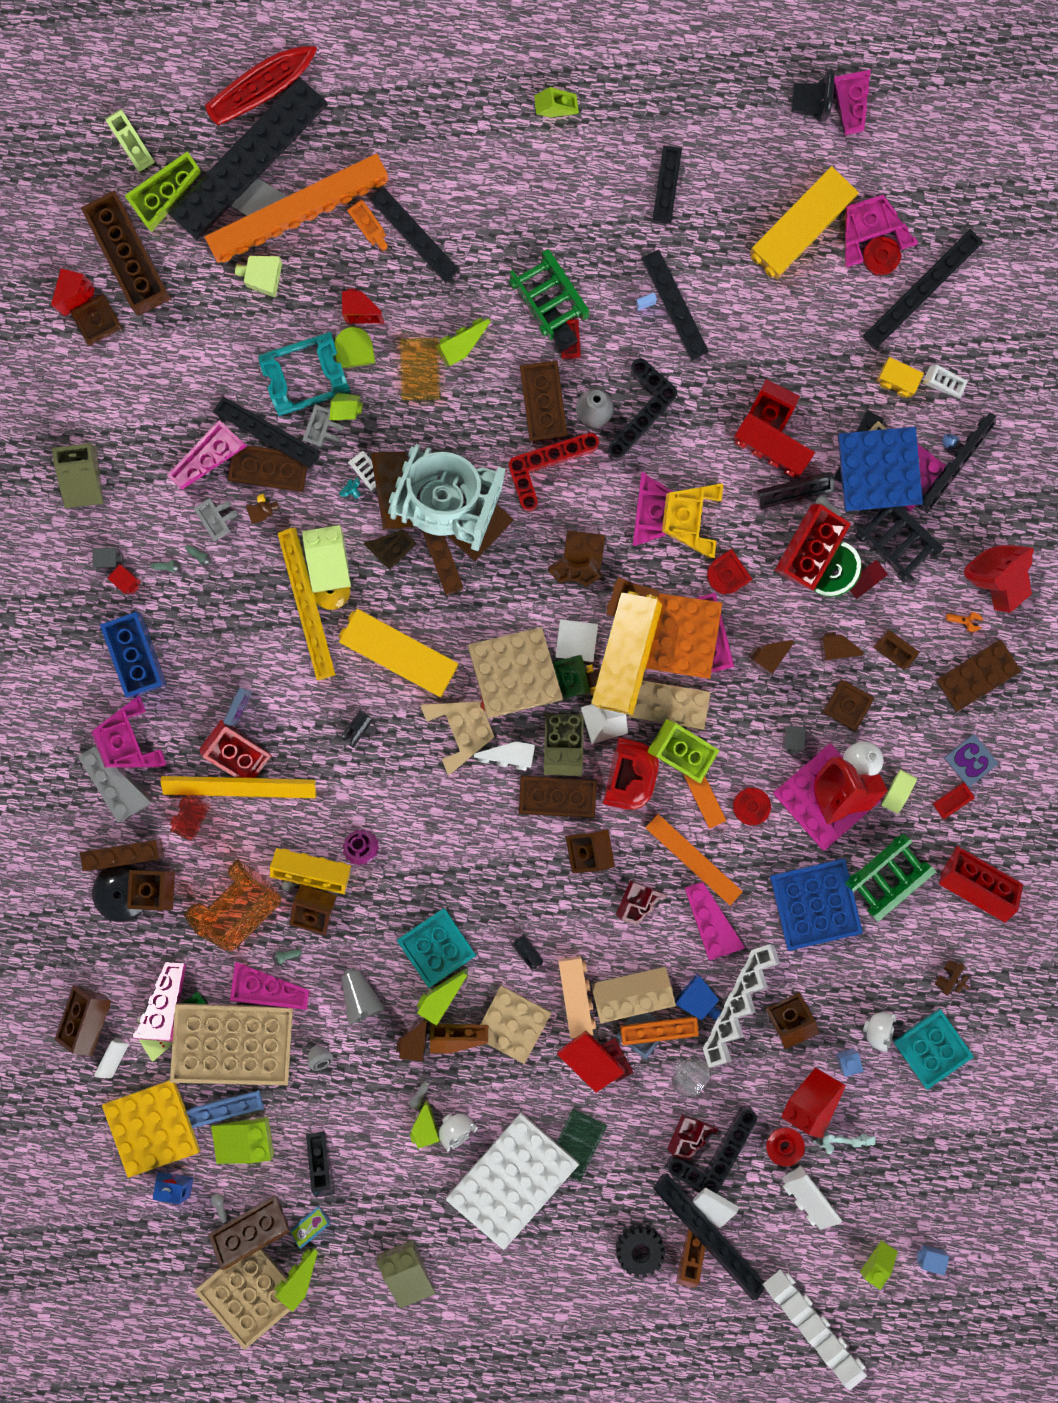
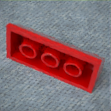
[732,413,816,478]
[774,504,851,591]
[939,846,1024,923]

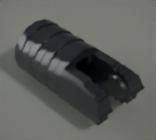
[341,710,373,748]
[511,934,543,970]

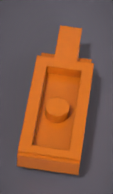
[347,200,388,252]

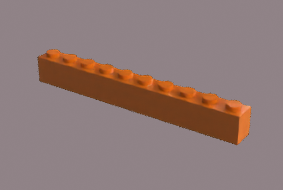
[204,153,388,263]

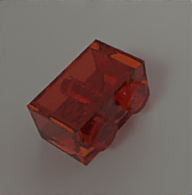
[170,795,211,841]

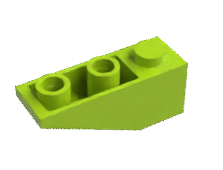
[435,317,491,367]
[274,1247,318,1312]

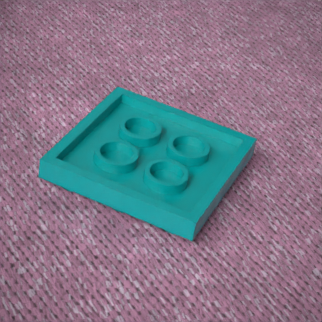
[396,907,476,988]
[892,1008,974,1090]

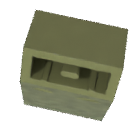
[52,443,104,508]
[544,713,584,776]

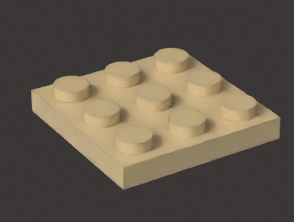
[480,985,552,1064]

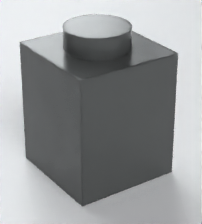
[92,548,123,569]
[782,726,806,754]

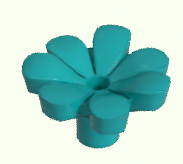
[339,478,361,499]

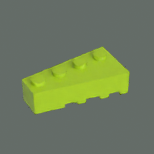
[125,151,202,232]

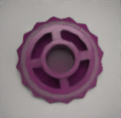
[342,829,379,866]

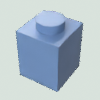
[836,1049,864,1077]
[916,1245,949,1276]

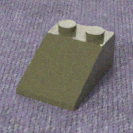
[376,1239,436,1308]

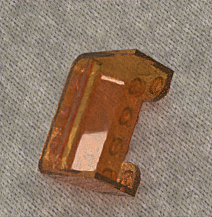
[183,859,282,951]

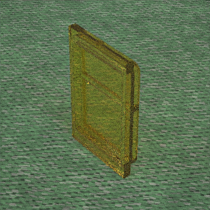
[400,338,440,401]

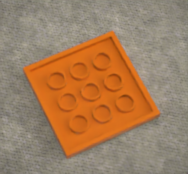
[645,593,723,679]

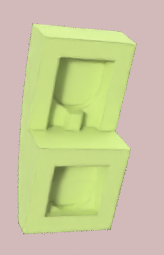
[881,769,917,814]

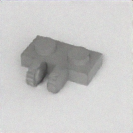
[303,404,344,448]
[194,498,238,541]

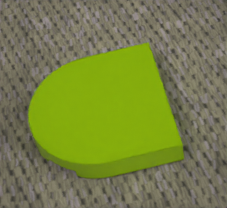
[334,327,376,369]

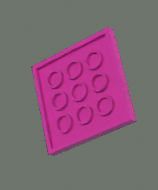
[772,743,881,851]

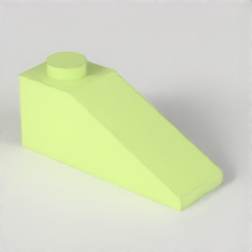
[105,109,155,172]

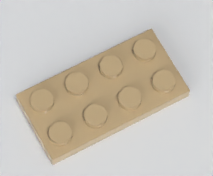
[628,681,710,730]

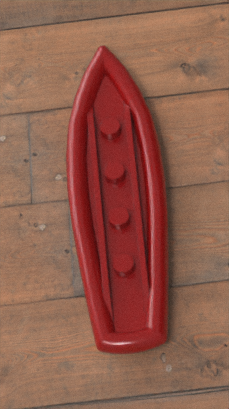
[205,46,317,126]

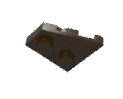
[364,530,417,570]

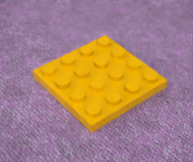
[102,1080,200,1178]

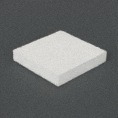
[555,619,598,662]
[692,1188,739,1228]

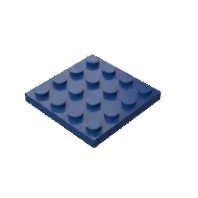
[838,427,923,512]
[769,858,863,951]

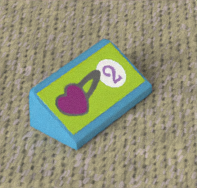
[290,1206,331,1249]

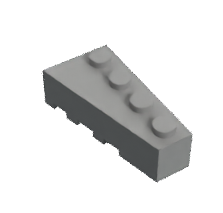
[78,746,156,822]

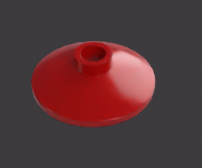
[766,1127,805,1167]

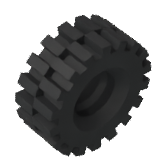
[616,1224,665,1278]

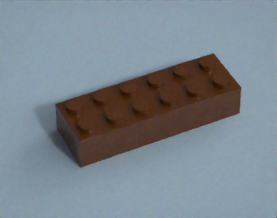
[81,190,172,316]

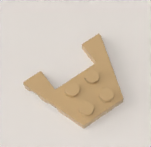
[421,701,495,775]

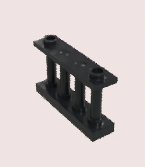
[853,507,944,583]

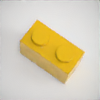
[876,357,924,398]

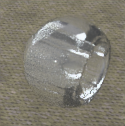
[671,1056,712,1099]

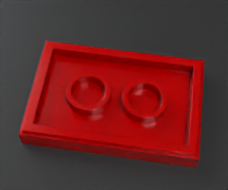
[557,1031,625,1093]

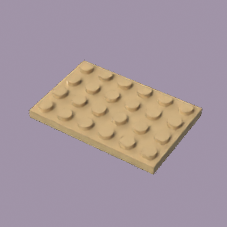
[170,1003,293,1085]

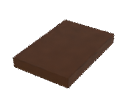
[447,504,514,562]

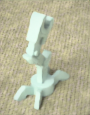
[812,1132,876,1154]

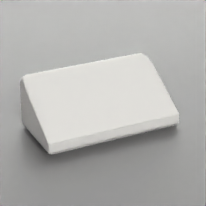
[94,1038,128,1078]

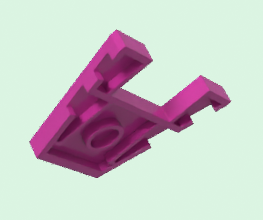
[845,195,918,268]
[91,696,167,768]

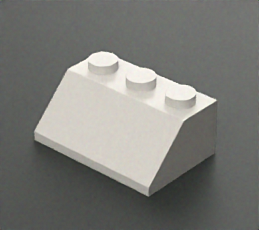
[782,1165,842,1230]

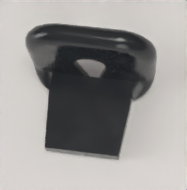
[791,68,835,122]

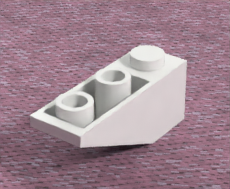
[474,741,535,771]

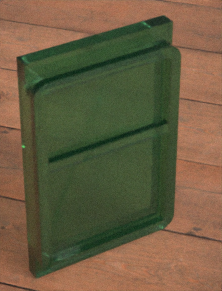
[556,1109,607,1182]

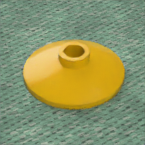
[314,587,350,610]

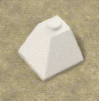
[581,704,628,744]

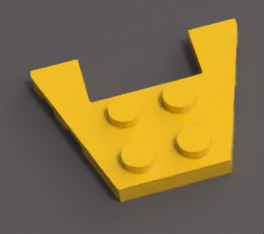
[662,484,723,558]

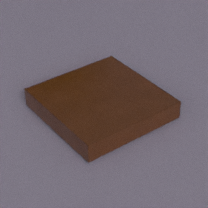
[70,293,123,346]
[822,679,875,731]

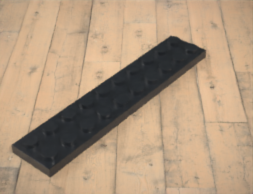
[168,77,328,241]

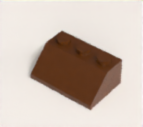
[55,985,111,1056]

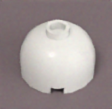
[843,741,884,776]
[863,1012,896,1052]
[439,1114,478,1152]

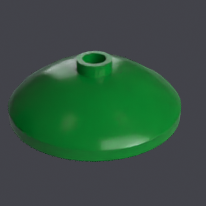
[814,542,862,597]

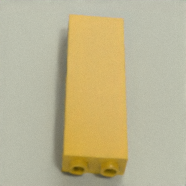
[749,166,859,280]
[591,591,662,716]
[338,609,459,697]

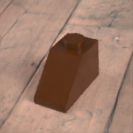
[819,632,864,661]

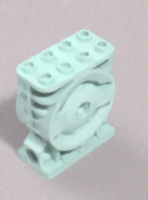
[388,444,506,551]

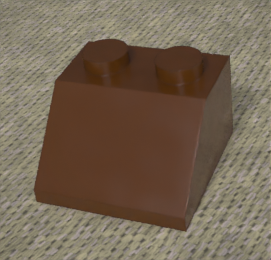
[564,530,605,571]
[748,640,794,675]
[565,829,615,873]
[127,870,175,911]
[289,884,337,936]
[765,992,820,1050]
[396,1017,428,1061]

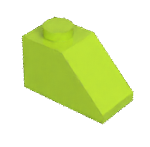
[534,87,579,117]
[329,392,363,420]
[410,1100,440,1149]
[860,1240,898,1290]

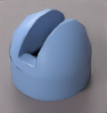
[942,434,959,449]

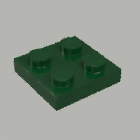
[552,655,590,699]

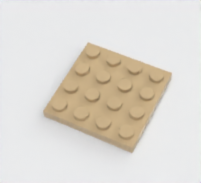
[468,627,563,719]
[194,1248,290,1350]

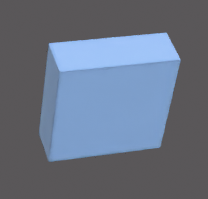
[636,293,657,311]

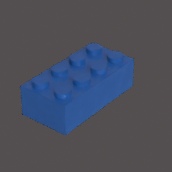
[100,612,167,698]

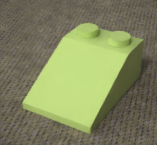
[302,525,351,593]

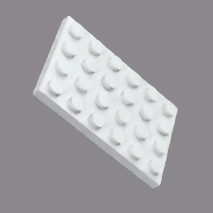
[446,1112,579,1250]

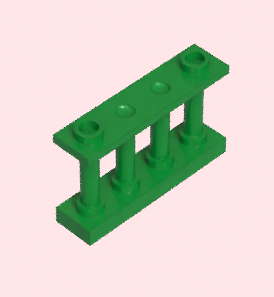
[508,248,590,341]
[844,834,936,922]

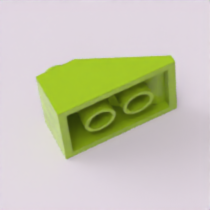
[648,719,720,783]
[416,968,469,1026]
[211,1117,274,1164]

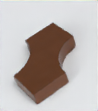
[548,557,602,587]

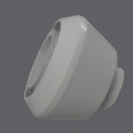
[308,1045,333,1071]

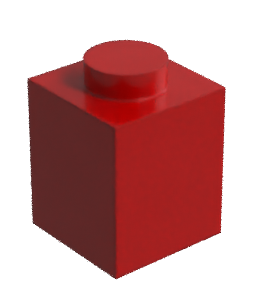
[107,564,141,595]

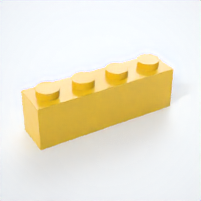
[270,848,351,895]

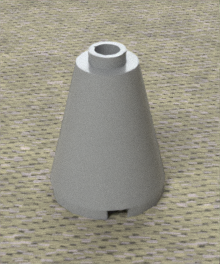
[576,389,614,428]
[342,968,384,1024]

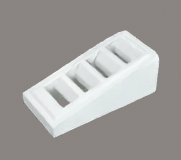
[923,364,968,399]
[348,451,376,492]

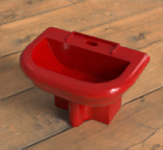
[964,545,1034,613]
[602,737,659,810]
[814,757,888,824]

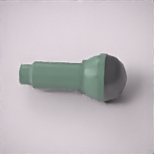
[185,545,211,566]
[151,560,181,573]
[272,949,302,964]

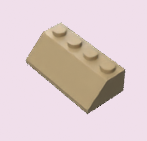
[591,967,676,1024]

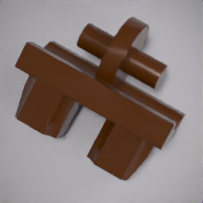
[935,960,970,996]

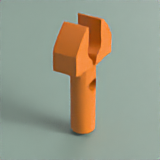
[945,612,983,632]

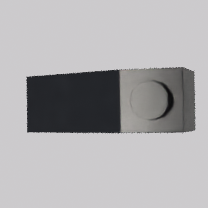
[306,1131,335,1198]

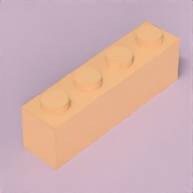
[558,956,596,1039]

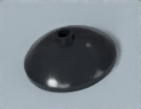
[92,865,144,922]

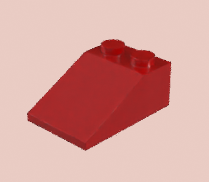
[199,719,272,778]
[781,1068,846,1138]

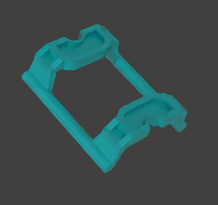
[258,332,351,416]

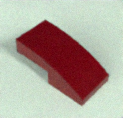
[849,559,888,600]
[601,1038,634,1082]

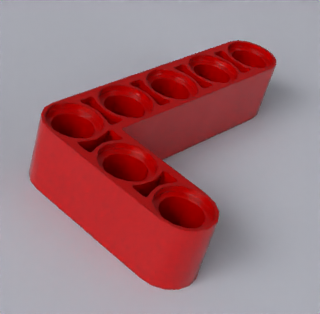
[509,433,599,512]

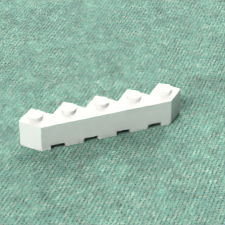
[703,944,780,1067]
[763,1270,867,1391]

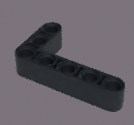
[607,358,677,461]
[667,1106,757,1194]

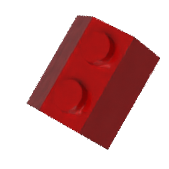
[51,268,95,316]
[342,288,384,324]
[749,379,800,432]

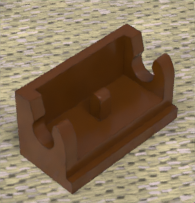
[873,630,920,670]

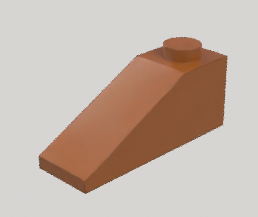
[430,1024,489,1054]
[676,1229,705,1288]

